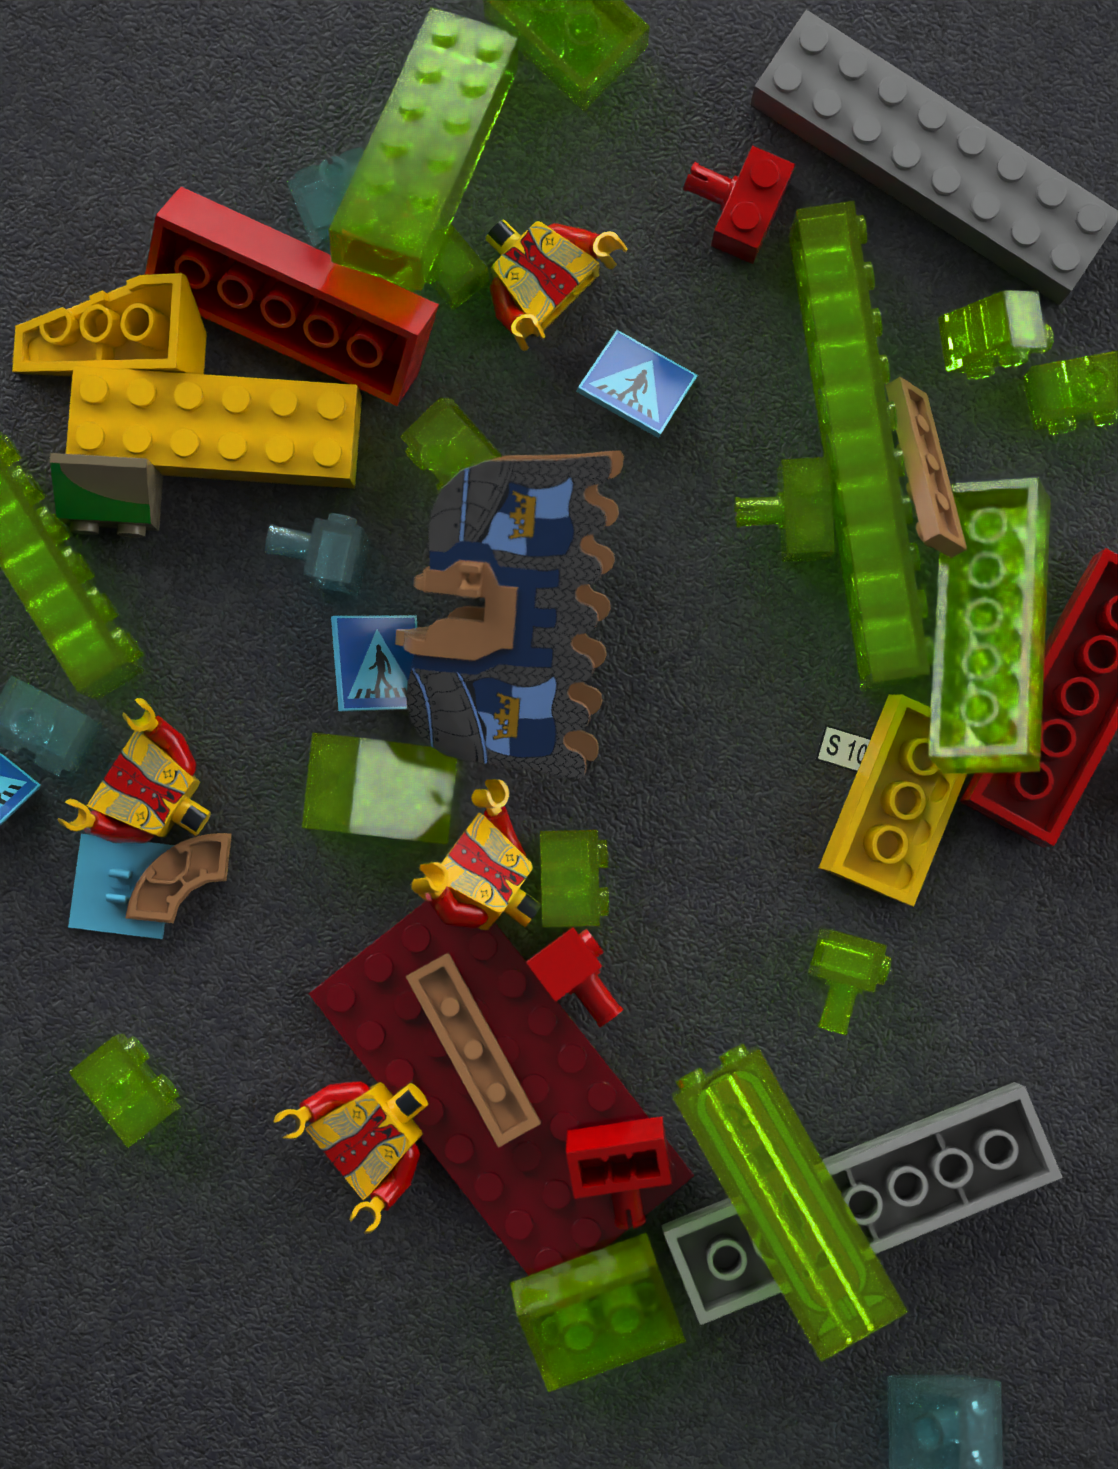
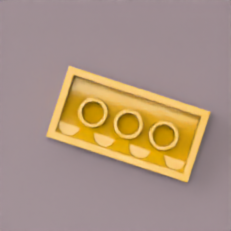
[818,694,984,907]

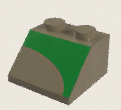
[50,453,163,538]

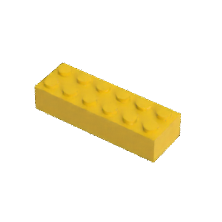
[66,365,362,488]

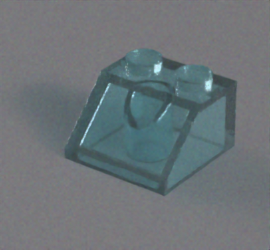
[888,1375,1003,1469]

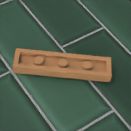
[885,377,967,558]
[406,953,541,1147]

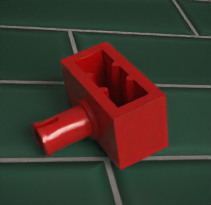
[683,145,795,264]
[526,927,624,1028]
[566,1116,672,1229]

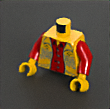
[485,219,627,351]
[58,698,211,843]
[411,779,542,930]
[274,1081,428,1234]

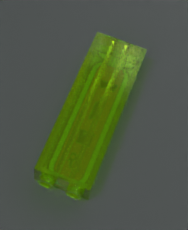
[671,1043,908,1362]

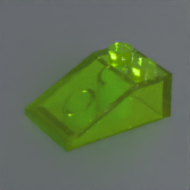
[302,733,457,844]

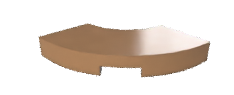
[125,833,232,923]

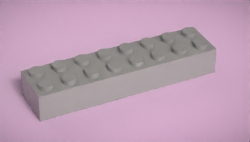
[750,10,1118,305]
[661,1082,1063,1325]

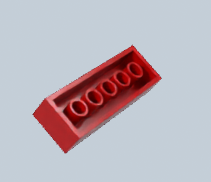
[145,187,439,406]
[959,548,1118,848]

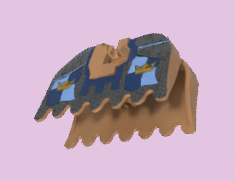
[395,450,624,779]

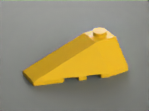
[12,273,207,376]

